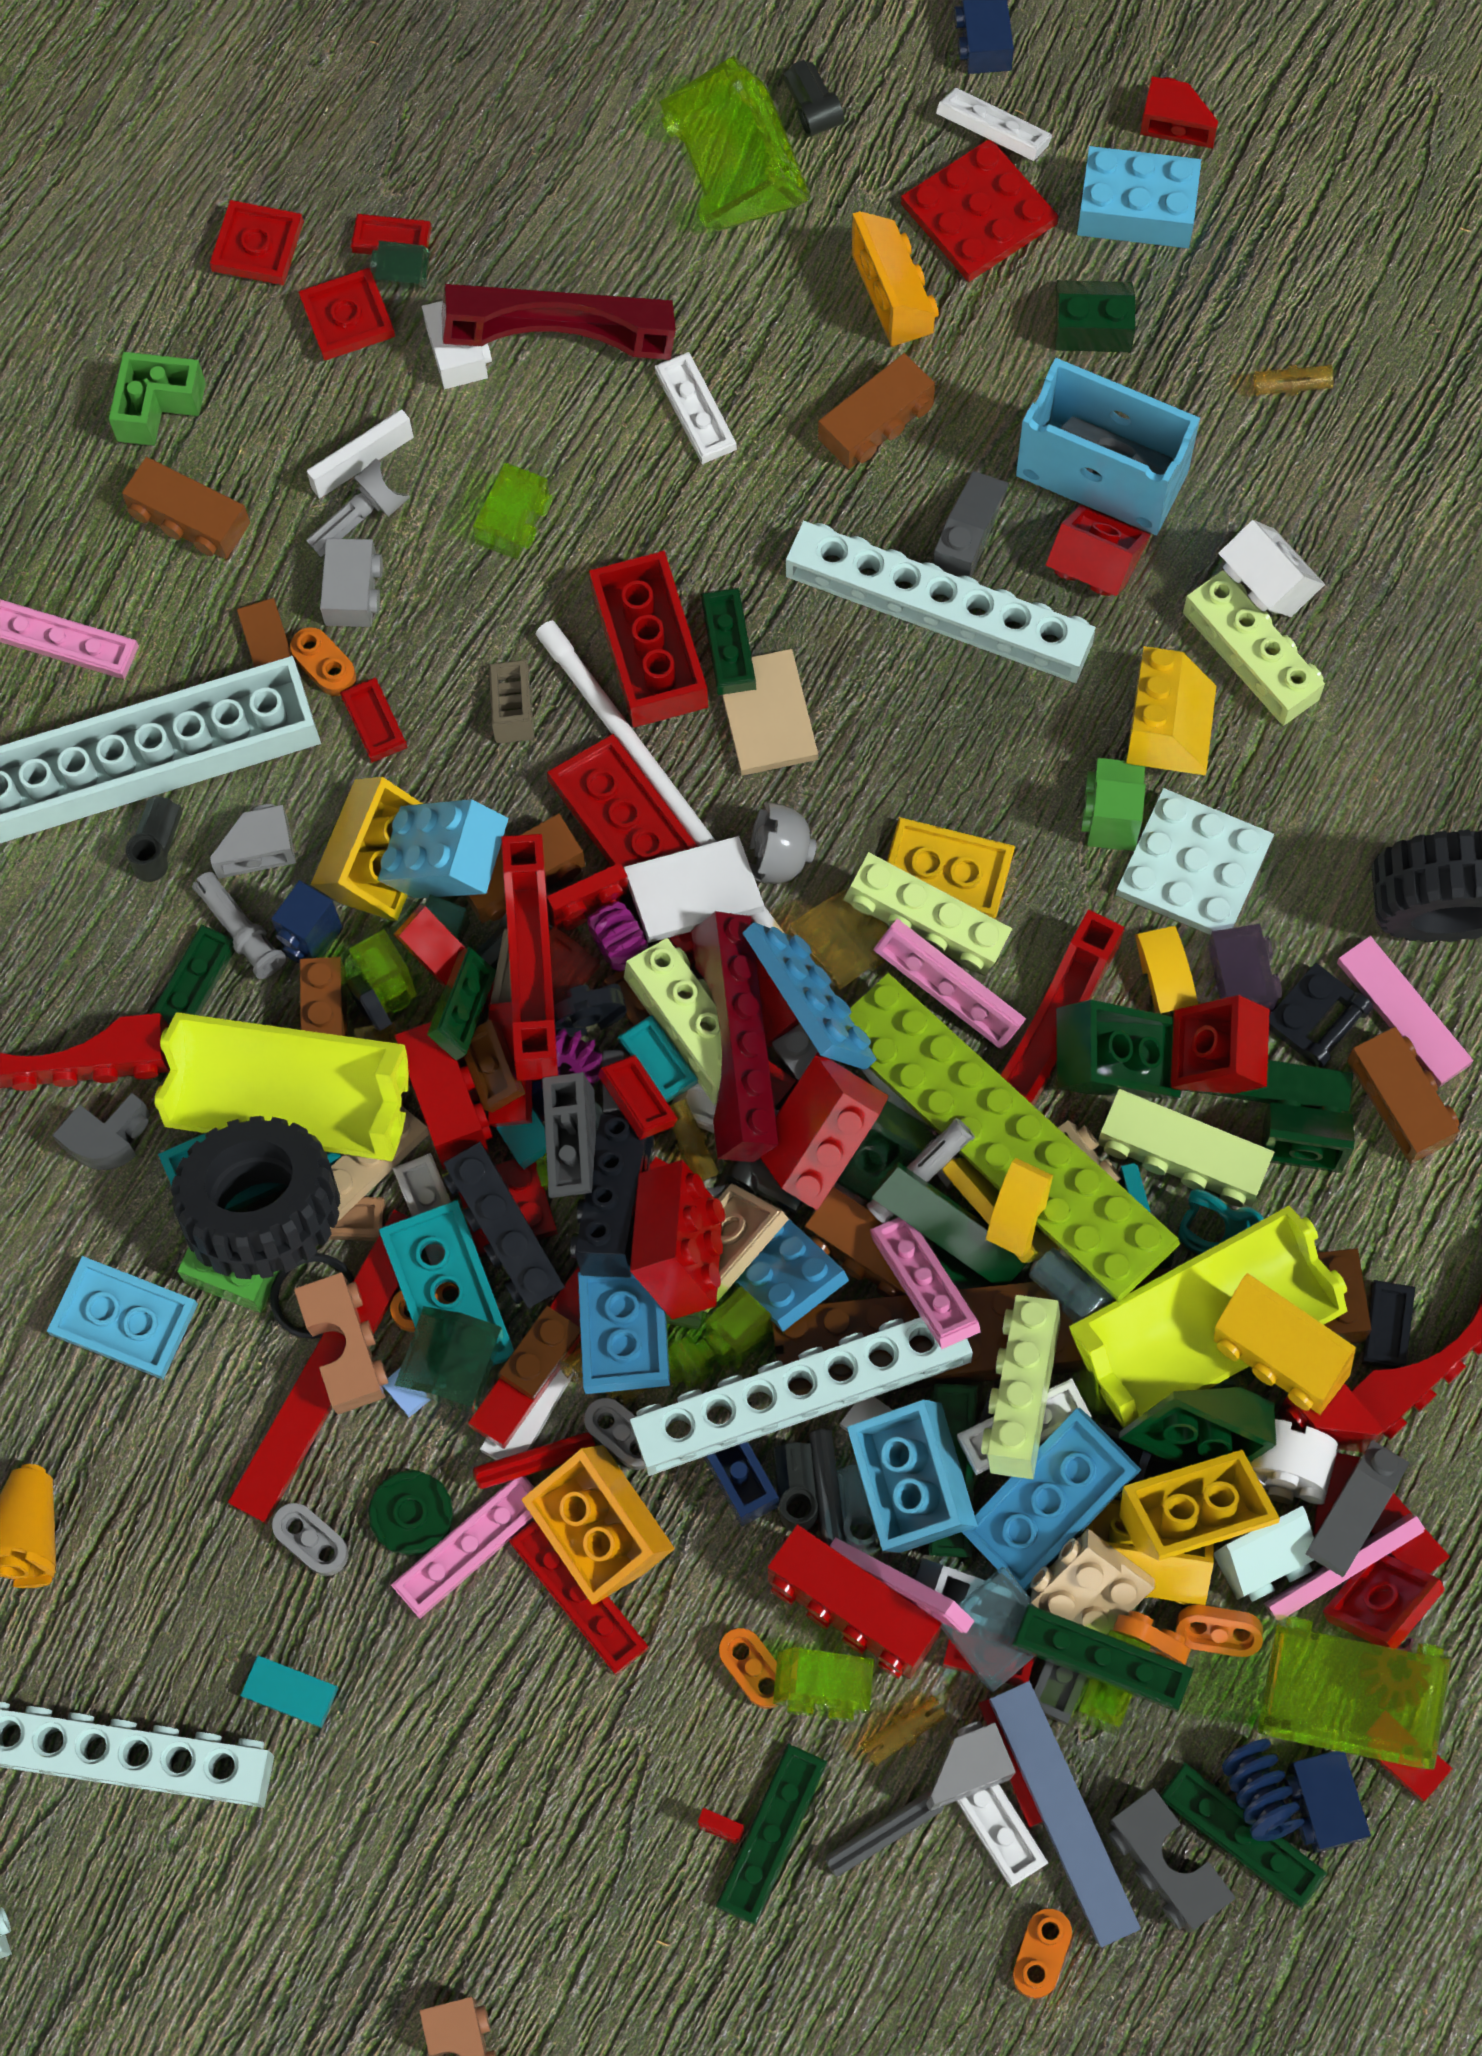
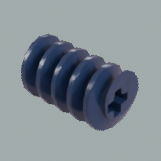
[1222,1738,1305,1841]

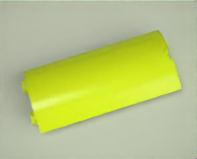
[155,1012,409,1161]
[1069,1205,1348,1429]

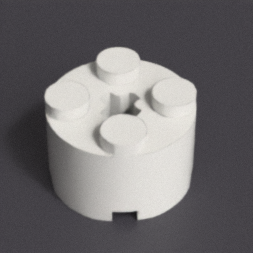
[1250,1419,1338,1504]

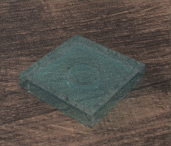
[941,1567,1036,1692]

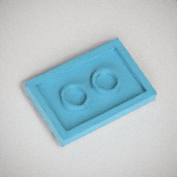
[47,1256,198,1380]

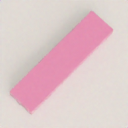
[0,599,139,680]
[873,918,1026,1050]
[1337,936,1474,1087]
[870,1217,981,1349]
[391,1476,535,1619]
[1264,1513,1425,1621]
[830,1537,974,1633]

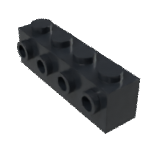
[570,1114,655,1278]
[441,1141,565,1309]

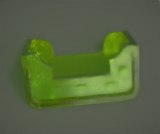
[659,55,811,232]
[1257,1616,1452,1769]

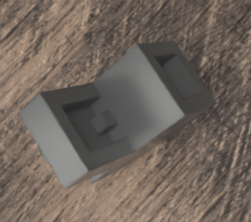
[52,1093,151,1170]

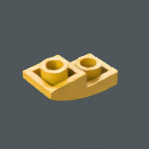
[1135,926,1198,1014]
[986,1158,1053,1257]

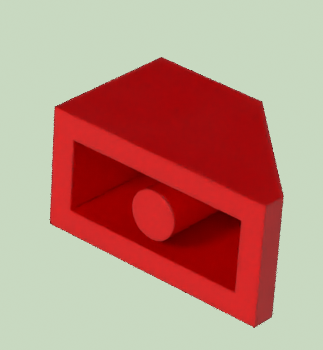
[1140,76,1218,149]

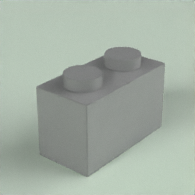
[320,538,383,627]

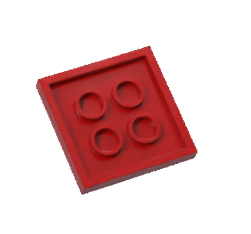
[901,139,1059,283]

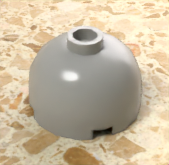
[749,801,816,884]

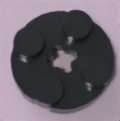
[554,984,627,1037]

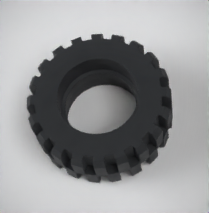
[1371,830,1482,942]
[171,1116,341,1279]

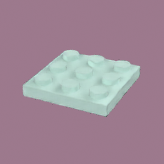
[1116,788,1274,942]

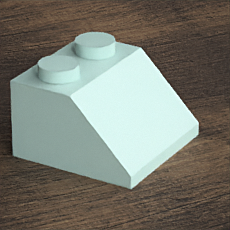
[1214,1506,1314,1602]

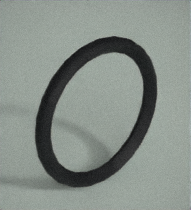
[270,1253,354,1339]

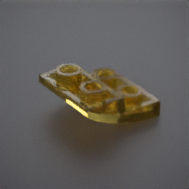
[789,888,889,990]

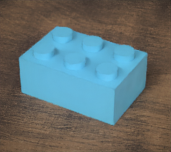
[1077,146,1202,249]
[378,799,509,898]
[847,1400,978,1553]

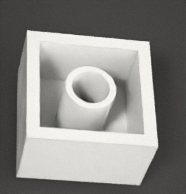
[1218,520,1325,617]

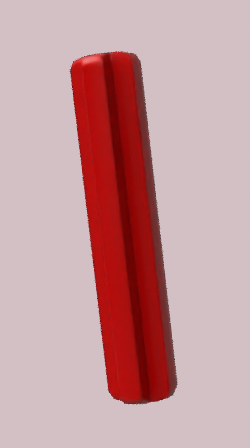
[473,1432,595,1489]

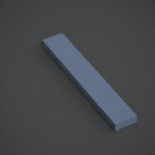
[988,1681,1141,1948]

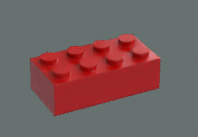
[589,550,709,728]
[768,1524,942,1679]

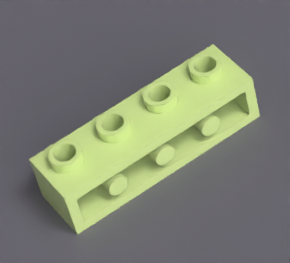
[1183,570,1325,726]
[843,852,1012,975]
[624,938,722,1105]
[1098,1089,1274,1207]
[981,1295,1061,1479]

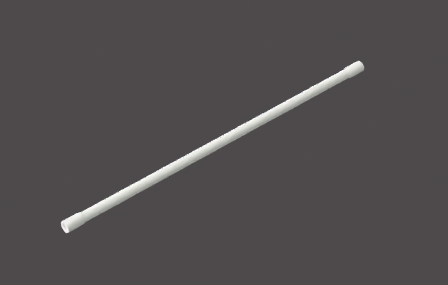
[535,621,956,1189]

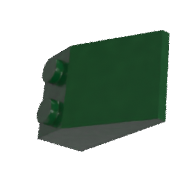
[1056,999,1181,1099]
[1119,1387,1276,1467]

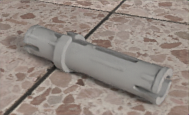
[867,1118,975,1223]

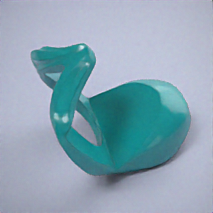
[1178,1188,1264,1255]

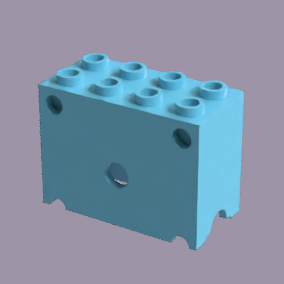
[1016,357,1200,536]

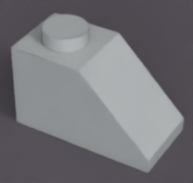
[210,804,296,879]
[926,1721,1016,1812]

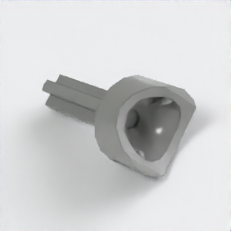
[306,458,410,557]

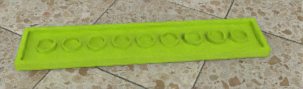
[849,973,1180,1302]

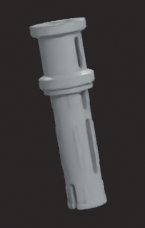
[192,872,286,979]

